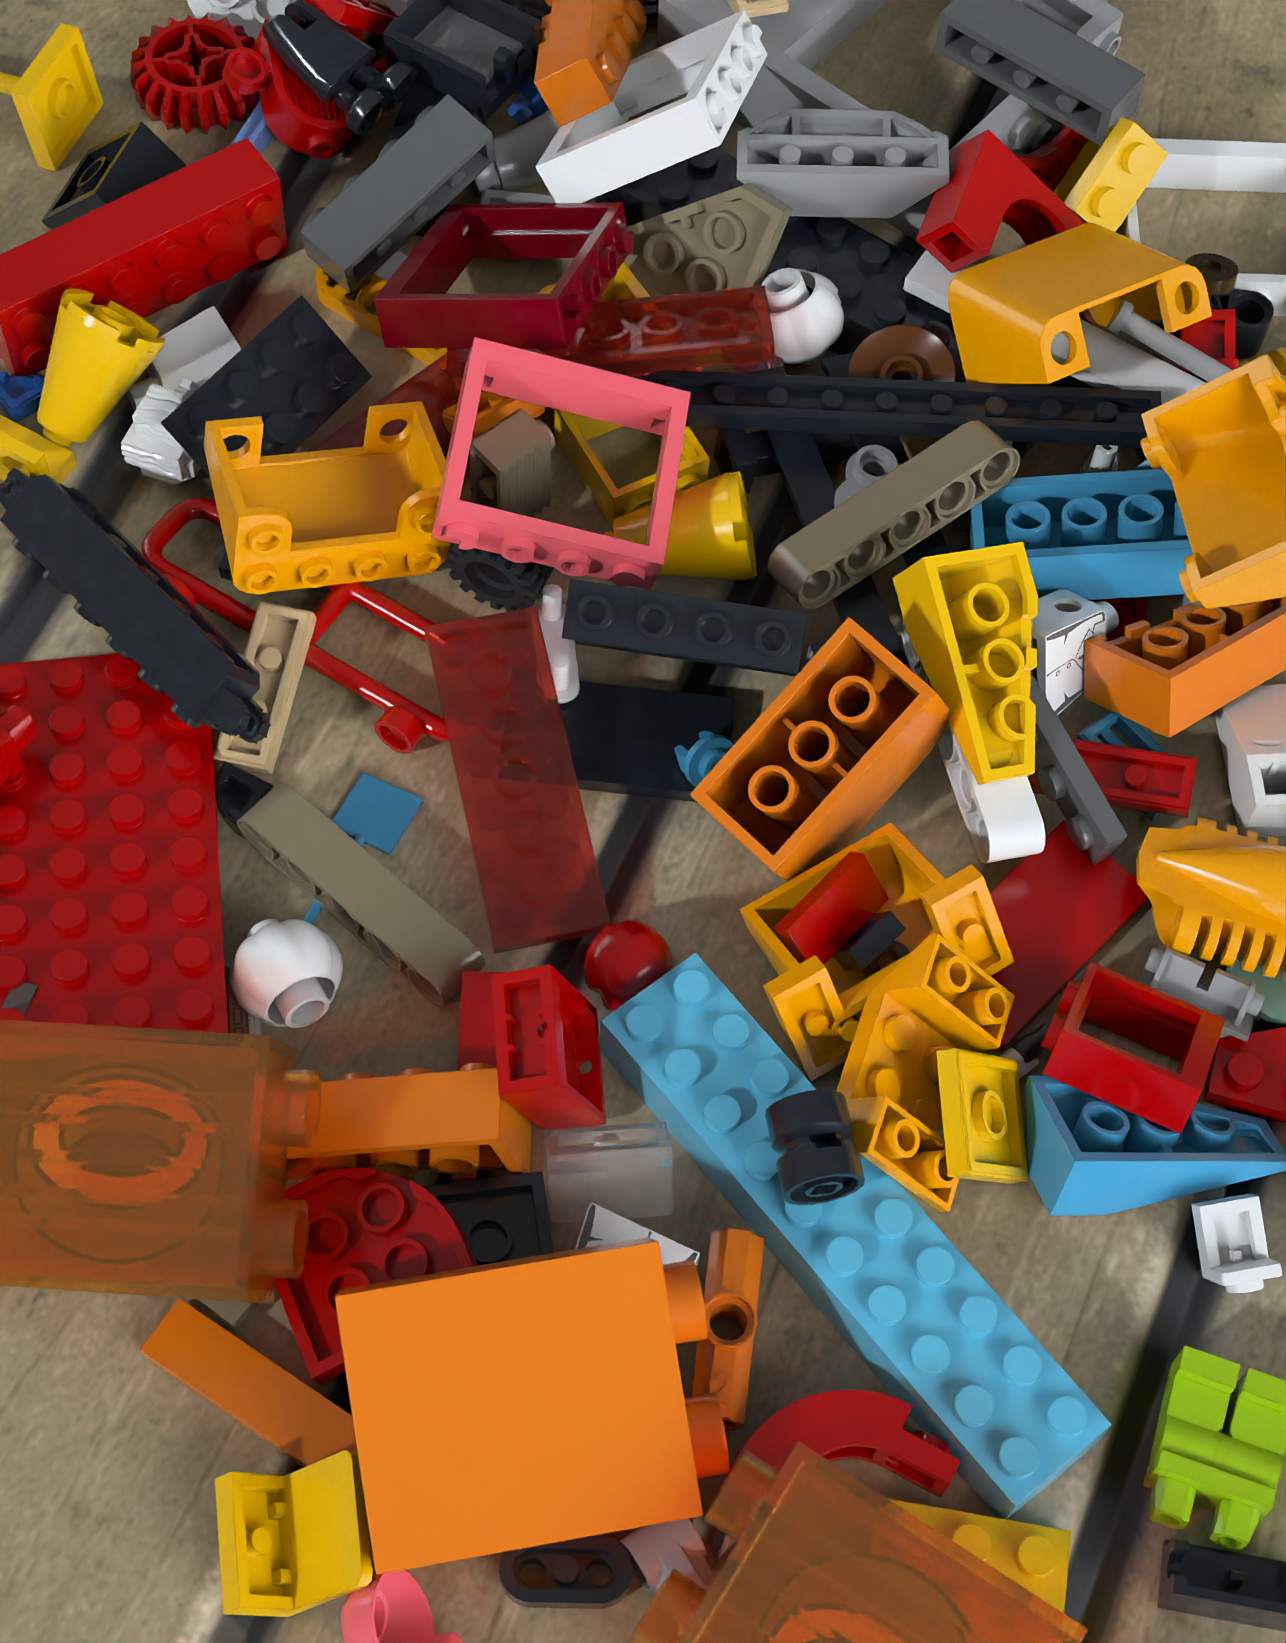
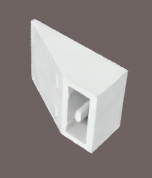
[1214,684,1286,837]

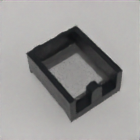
[383,0,542,123]

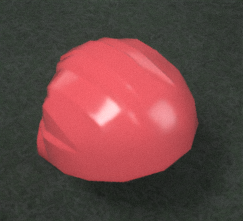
[341,1570,463,1643]

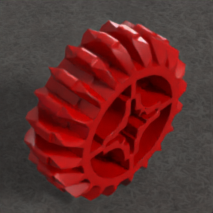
[129,13,260,135]

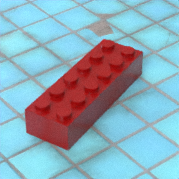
[0,138,288,376]

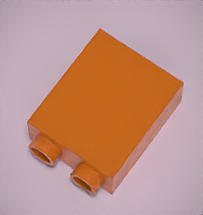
[335,1237,729,1575]

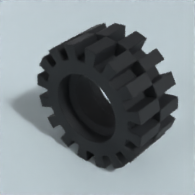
[445,543,554,613]

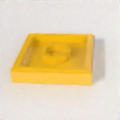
[936,1048,1029,1184]

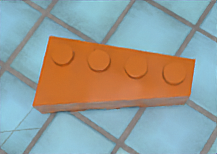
[534,0,647,127]
[1084,597,1286,738]
[255,1063,532,1182]

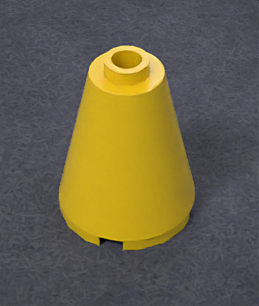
[36,288,165,447]
[604,471,757,581]

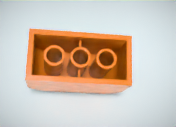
[689,617,951,882]

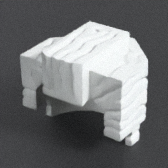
[121,378,200,485]

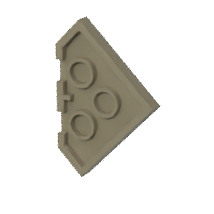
[623,183,793,350]

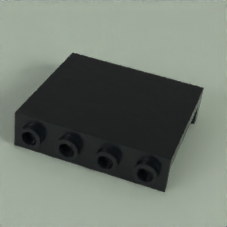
[562,579,807,677]

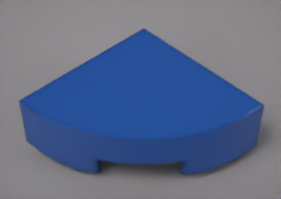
[0,372,44,423]

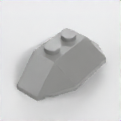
[737,109,949,218]

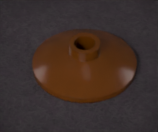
[848,325,956,382]

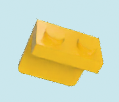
[1053,117,1168,232]
[215,1450,373,1617]

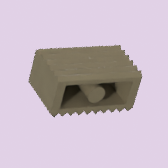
[468,409,556,517]

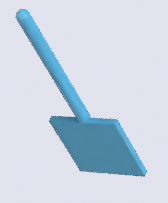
[302,772,424,924]

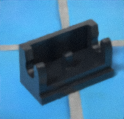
[1158,1538,1286,1632]

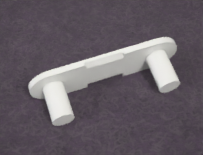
[531,584,579,704]

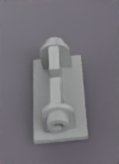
[1138,947,1266,1042]

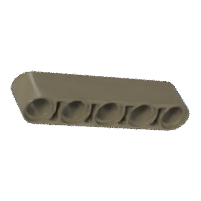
[768,420,1020,609]
[237,782,486,1007]

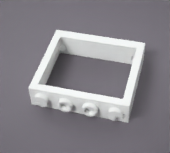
[535,10,768,203]
[1116,138,1286,316]

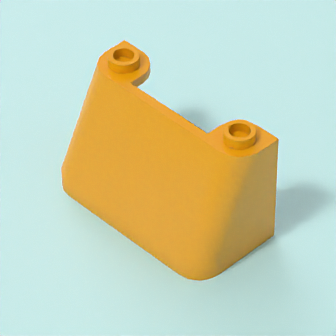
[1140,354,1286,609]

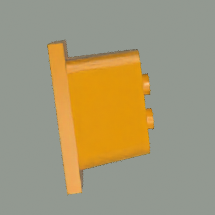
[739,822,1014,1082]

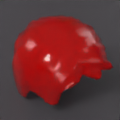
[584,919,673,1011]

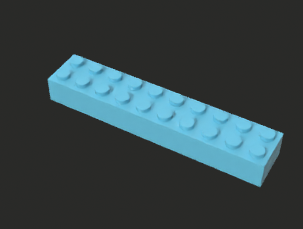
[600,952,1111,1520]

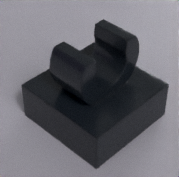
[833,911,910,978]

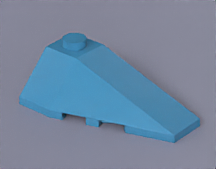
[1025,1075,1286,1216]

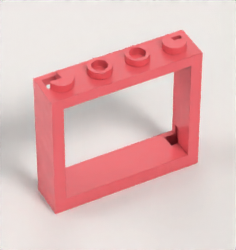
[431,337,691,590]

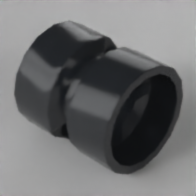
[765,1090,865,1205]

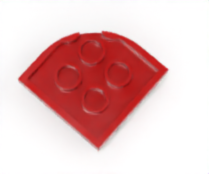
[247,1167,478,1384]

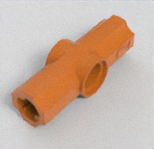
[691,1228,765,1432]

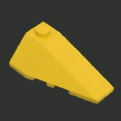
[892,542,1038,785]

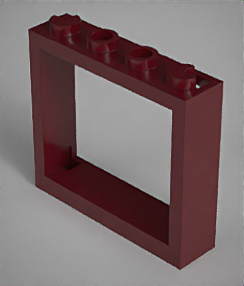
[374,202,634,349]

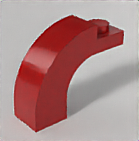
[720,1389,961,1527]

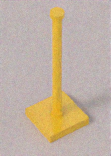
[0,23,104,172]

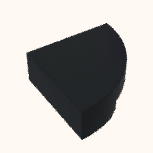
[216,761,274,839]

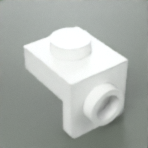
[1191,1193,1282,1293]

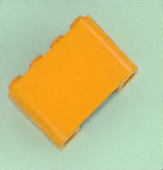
[947,223,1212,384]
[204,401,450,594]

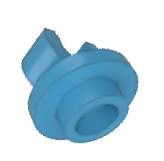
[674,730,734,787]

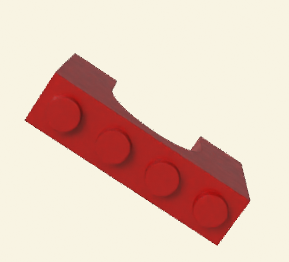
[916,129,1102,329]

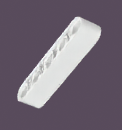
[902,620,1045,863]

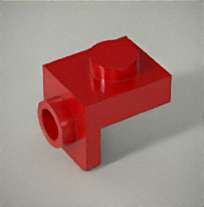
[1179,309,1238,383]

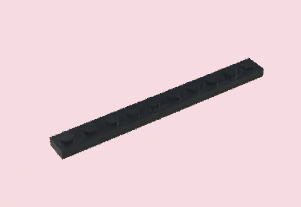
[617,367,1162,447]

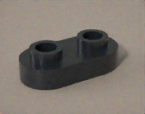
[499,1535,633,1609]

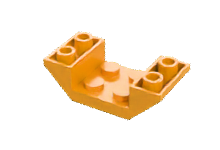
[836,934,1015,1213]

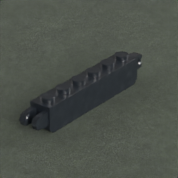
[0,467,271,744]

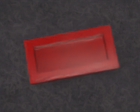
[774,851,889,965]

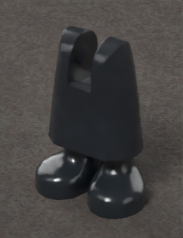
[262,0,417,136]

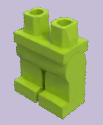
[1143,1345,1286,1551]

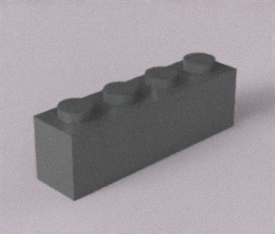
[934,0,1146,146]
[300,94,496,294]

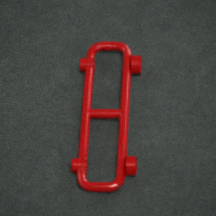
[141,498,510,754]

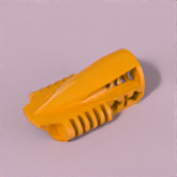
[1136,816,1286,982]

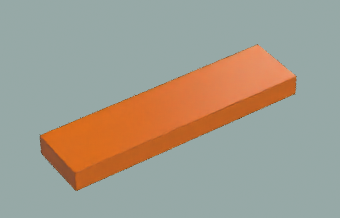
[139,1298,358,1468]

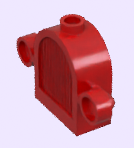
[222,19,404,159]

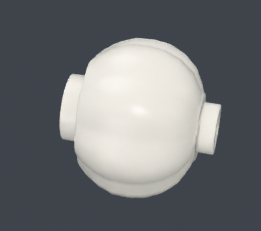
[748,268,844,365]
[230,919,343,1028]

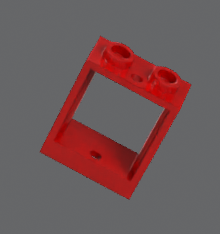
[1041,961,1225,1134]
[491,964,606,1134]

